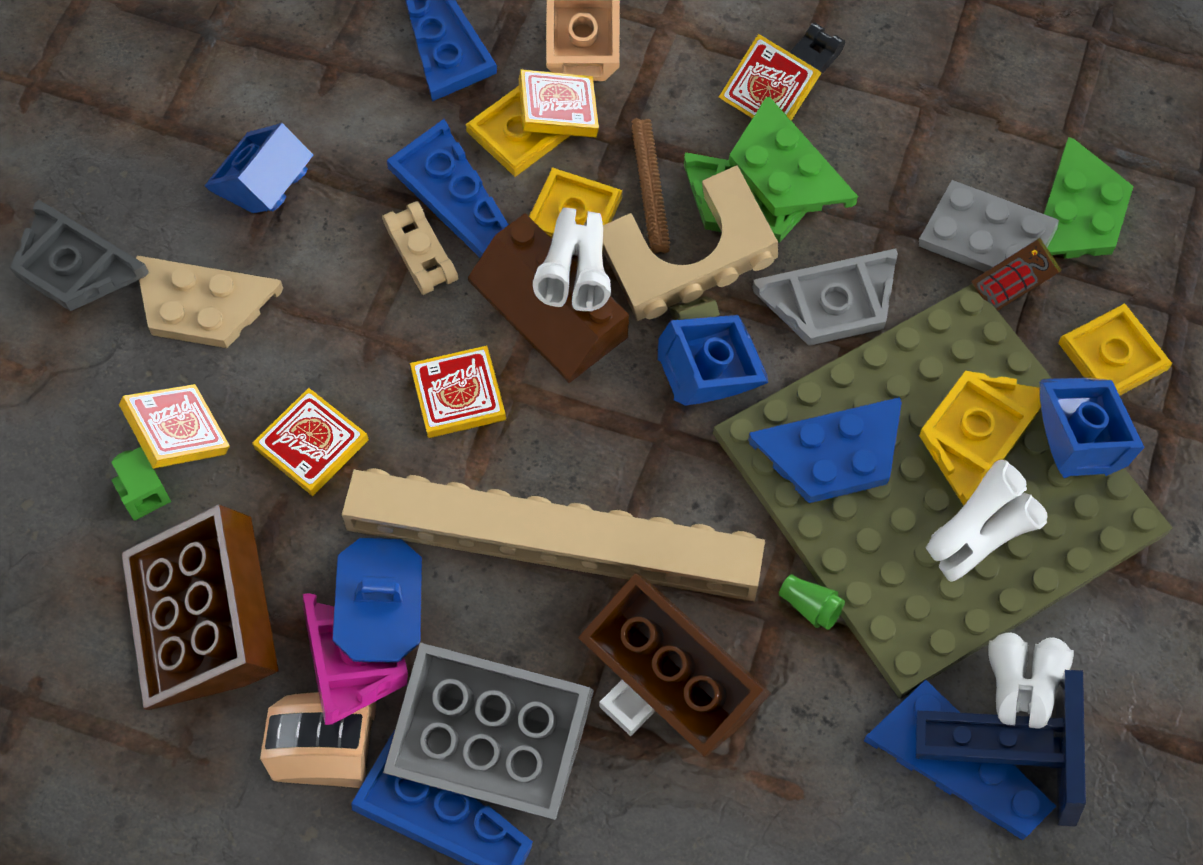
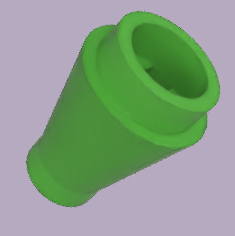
[779,574,845,630]

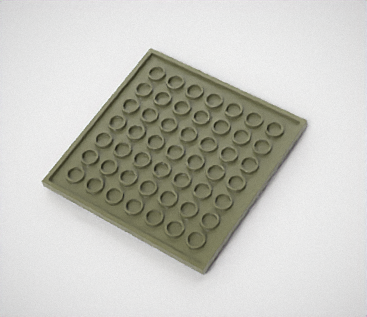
[713,284,1173,699]

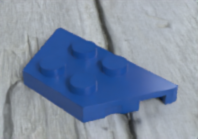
[748,397,902,503]

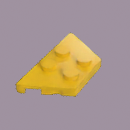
[919,371,1041,506]

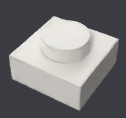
[599,680,655,736]

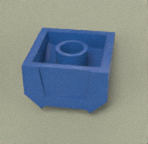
[658,315,768,405]
[1040,378,1144,479]

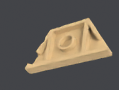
[136,256,283,348]

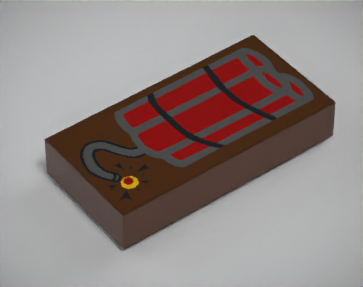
[971,238,1062,311]

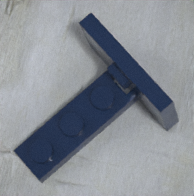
[916,670,1086,826]

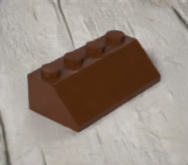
[468,213,629,383]
[578,573,771,757]

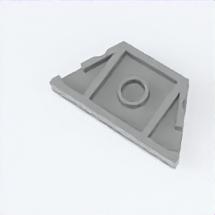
[752,249,898,346]

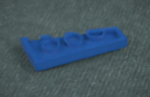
[405,0,497,101]
[387,119,509,258]
[864,680,1056,840]
[351,729,533,865]

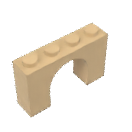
[602,165,778,321]

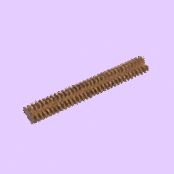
[631,118,670,254]

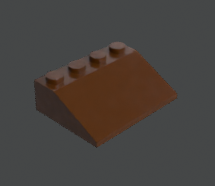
[122,504,279,710]

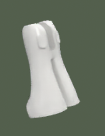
[533,207,611,311]
[926,460,1048,582]
[988,632,1074,729]

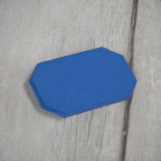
[333,538,422,662]

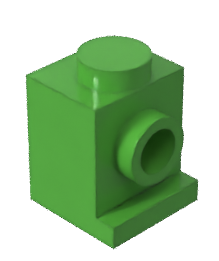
[111,447,172,521]

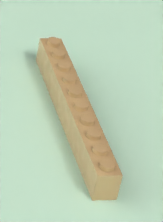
[342,468,765,602]

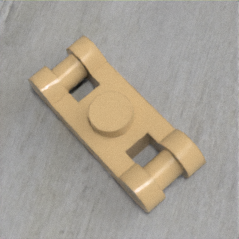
[382,201,459,295]

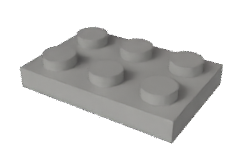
[919,180,1059,272]

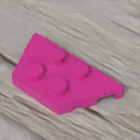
[303,593,408,725]

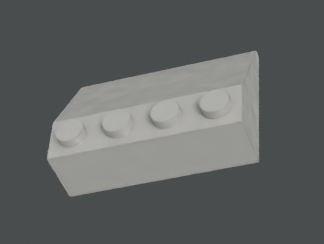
[383,643,594,820]

